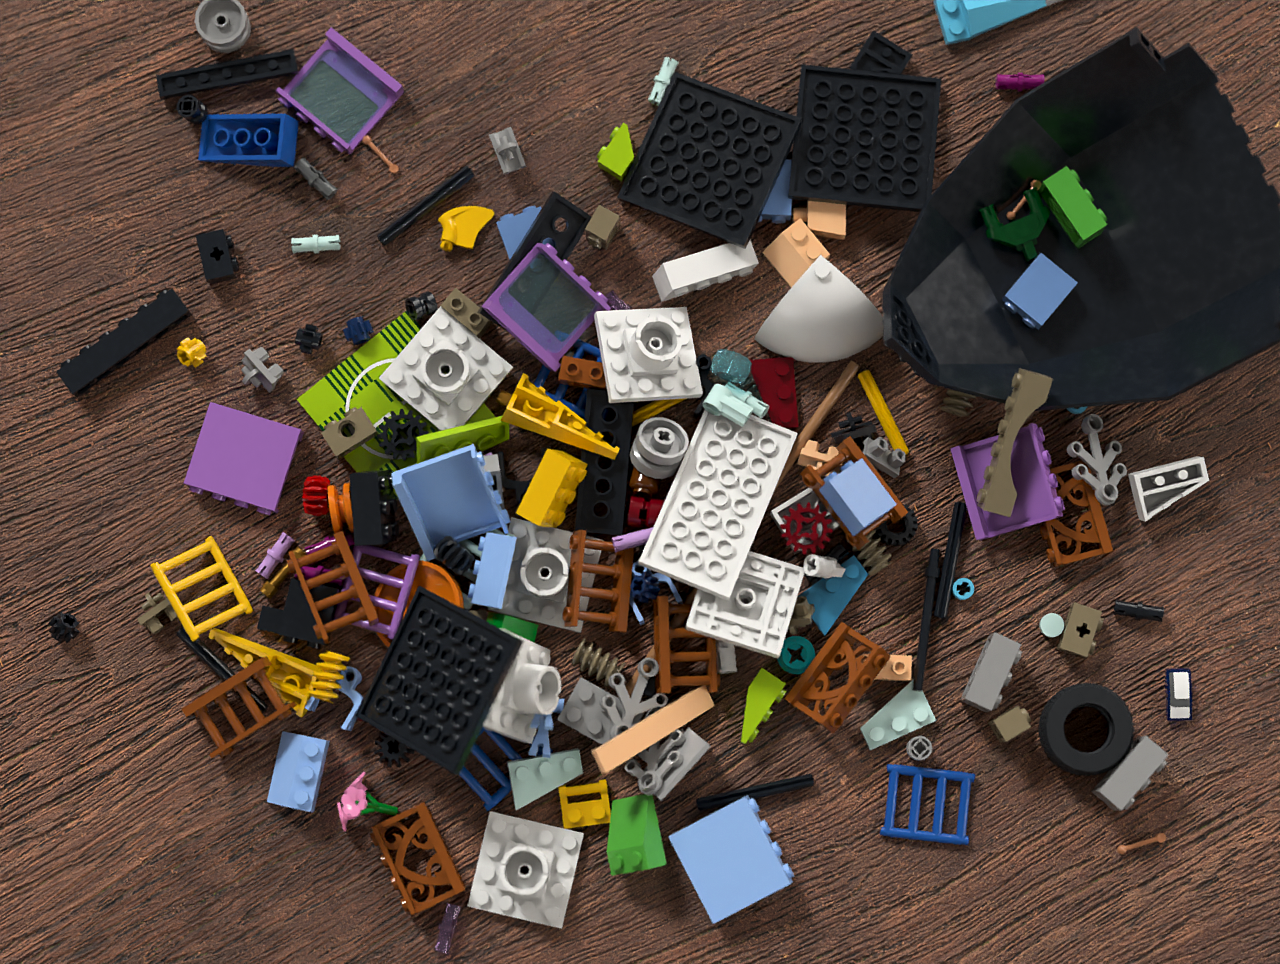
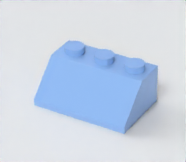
[467,532,517,609]
[267,731,330,812]

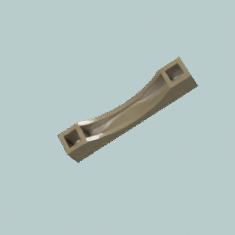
[977,368,1053,517]

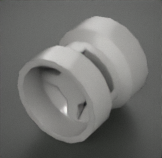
[906,736,932,761]

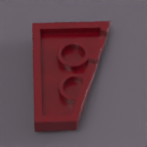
[746,357,798,429]

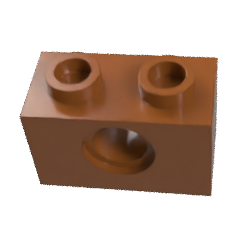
[558,356,607,390]

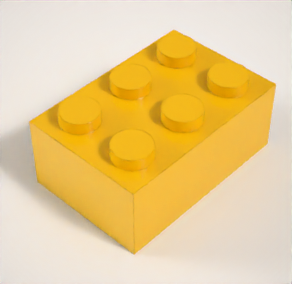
[516,449,588,528]

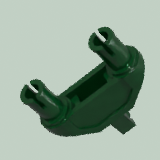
[979,187,1050,261]

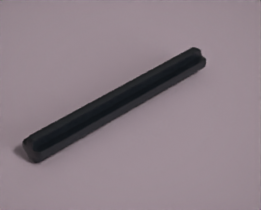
[377,166,474,246]
[934,502,967,619]
[177,627,268,713]
[696,774,814,811]

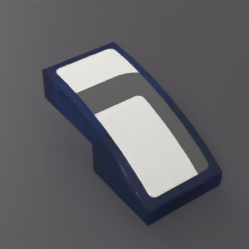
[1165,668,1192,721]

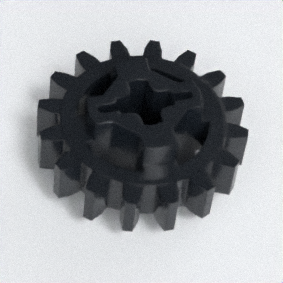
[377,409,430,461]

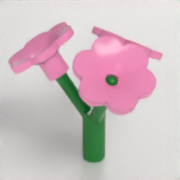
[337,772,398,832]

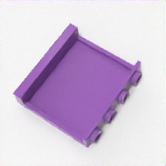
[184,402,304,515]
[950,423,1065,540]

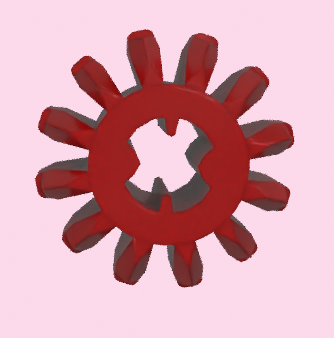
[302,475,330,516]

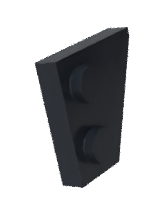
[849,30,913,74]

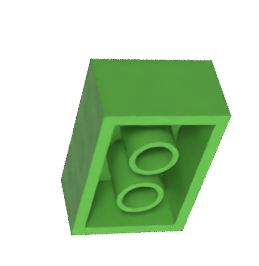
[1038,166,1107,249]

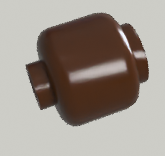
[629,466,662,499]

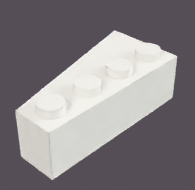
[652,240,759,302]

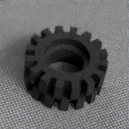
[875,502,918,546]

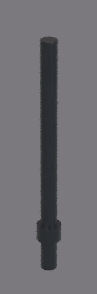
[913,548,940,692]

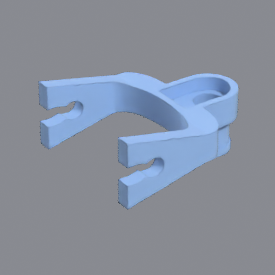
[629,561,683,626]
[304,667,364,731]
[528,698,565,758]

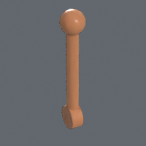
[362,136,399,174]
[1007,180,1041,221]
[1117,833,1166,855]

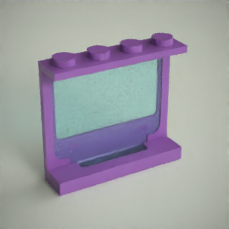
[276,28,404,155]
[481,243,611,372]

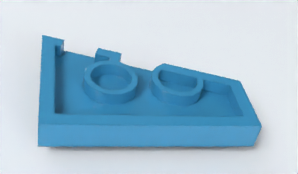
[797,555,868,636]

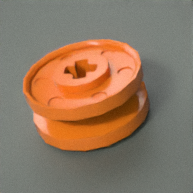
[328,482,354,533]

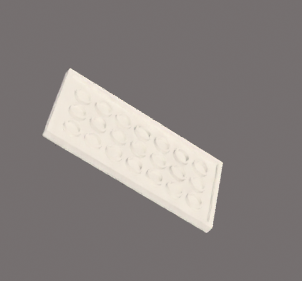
[638,410,798,601]

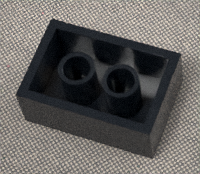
[350,469,399,546]

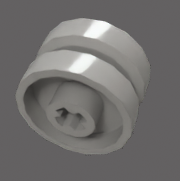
[195,0,251,53]
[630,417,689,479]

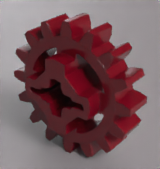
[780,502,833,555]

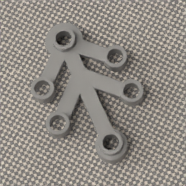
[1067,414,1127,506]
[600,658,668,739]
[625,708,686,795]

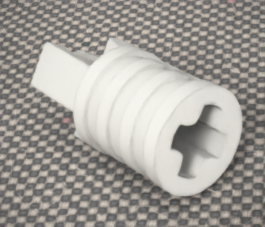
[803,554,845,578]
[716,639,737,674]

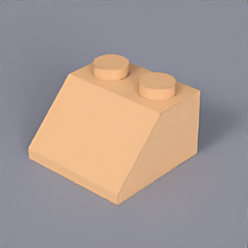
[762,218,830,288]

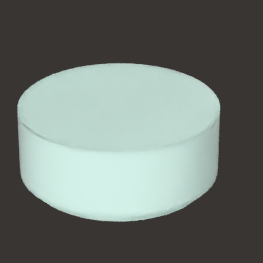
[1039,613,1064,638]

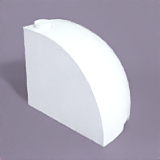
[754,255,884,363]

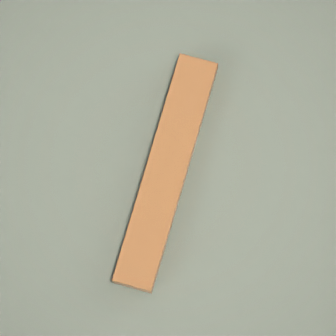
[592,685,715,773]

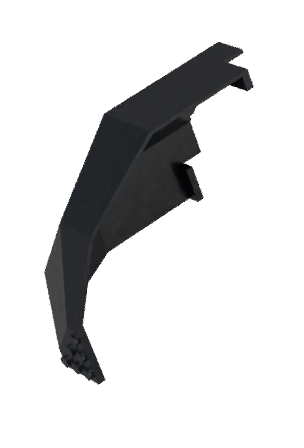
[882,27,1280,411]

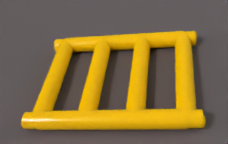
[150,536,254,641]

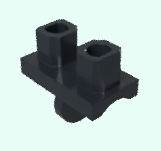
[830,412,877,447]

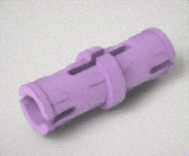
[255,532,295,579]

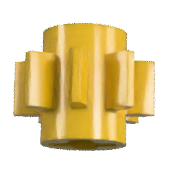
[177,337,207,368]

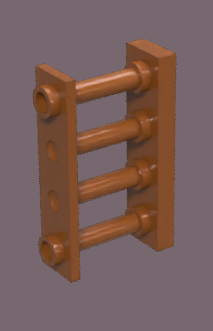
[800,436,908,550]
[563,530,634,633]
[286,531,379,644]
[653,596,720,694]
[182,656,297,758]

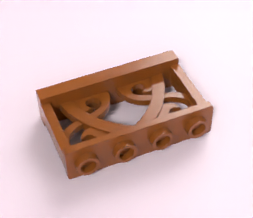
[1040,460,1113,567]
[784,622,891,734]
[370,802,466,915]

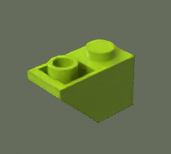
[596,123,634,182]

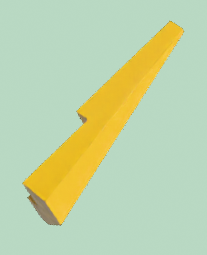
[500,373,620,460]
[209,628,321,717]

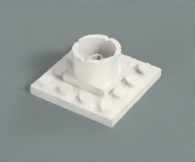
[379,306,513,431]
[594,307,703,403]
[488,517,604,633]
[685,551,804,658]
[483,628,561,744]
[468,811,584,929]

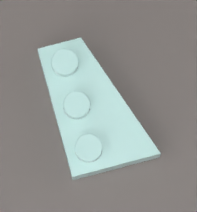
[860,679,936,750]
[507,748,583,810]

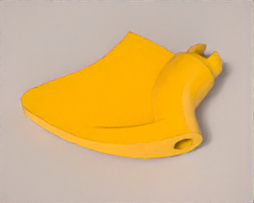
[438,206,494,252]

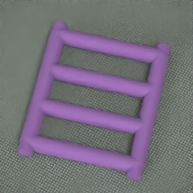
[333,545,420,640]

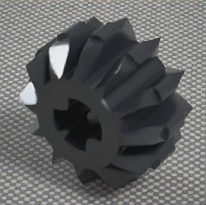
[433,536,475,575]
[374,732,415,768]

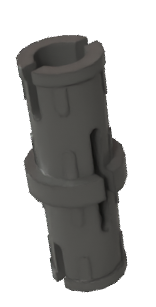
[294,157,338,200]

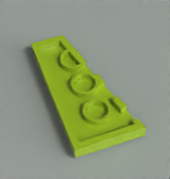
[416,415,509,464]

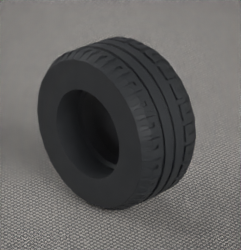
[1038,683,1134,776]

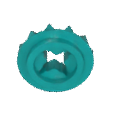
[777,636,815,674]

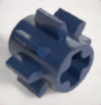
[343,316,374,345]
[630,572,661,603]

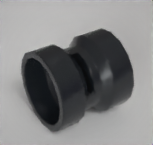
[177,95,208,124]
[405,291,438,321]

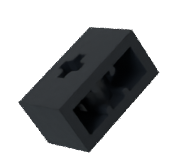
[196,229,239,285]

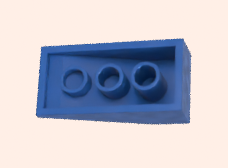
[198,114,299,167]

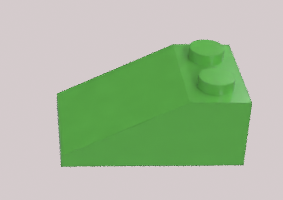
[607,794,667,876]

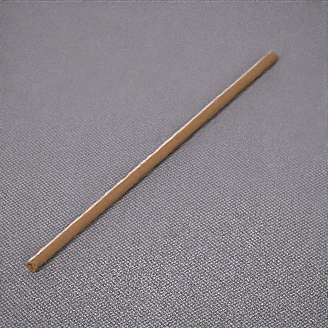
[625,361,860,697]

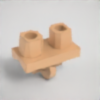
[797,440,842,477]

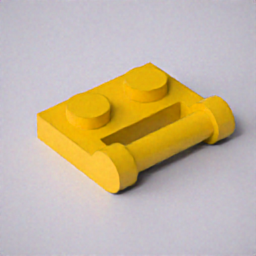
[558,779,611,829]

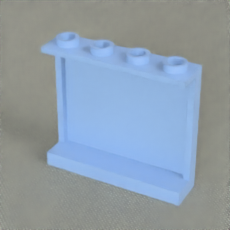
[392,444,510,561]
[668,795,794,924]

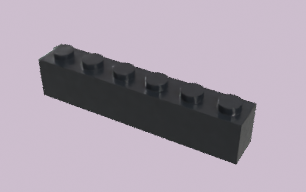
[56,289,192,398]

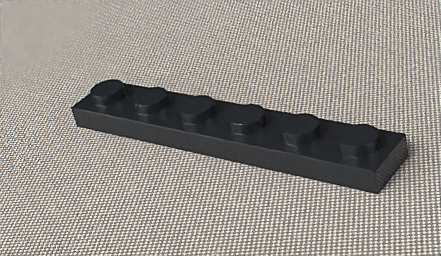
[156,49,299,100]

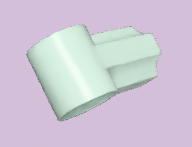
[702,384,754,427]

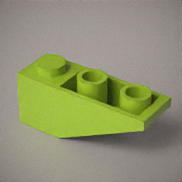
[741,668,787,745]

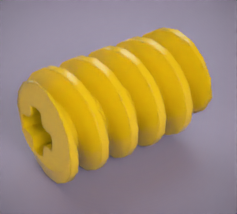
[307,650,350,704]

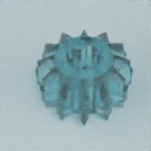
[710,349,752,384]

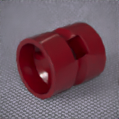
[627,496,664,529]

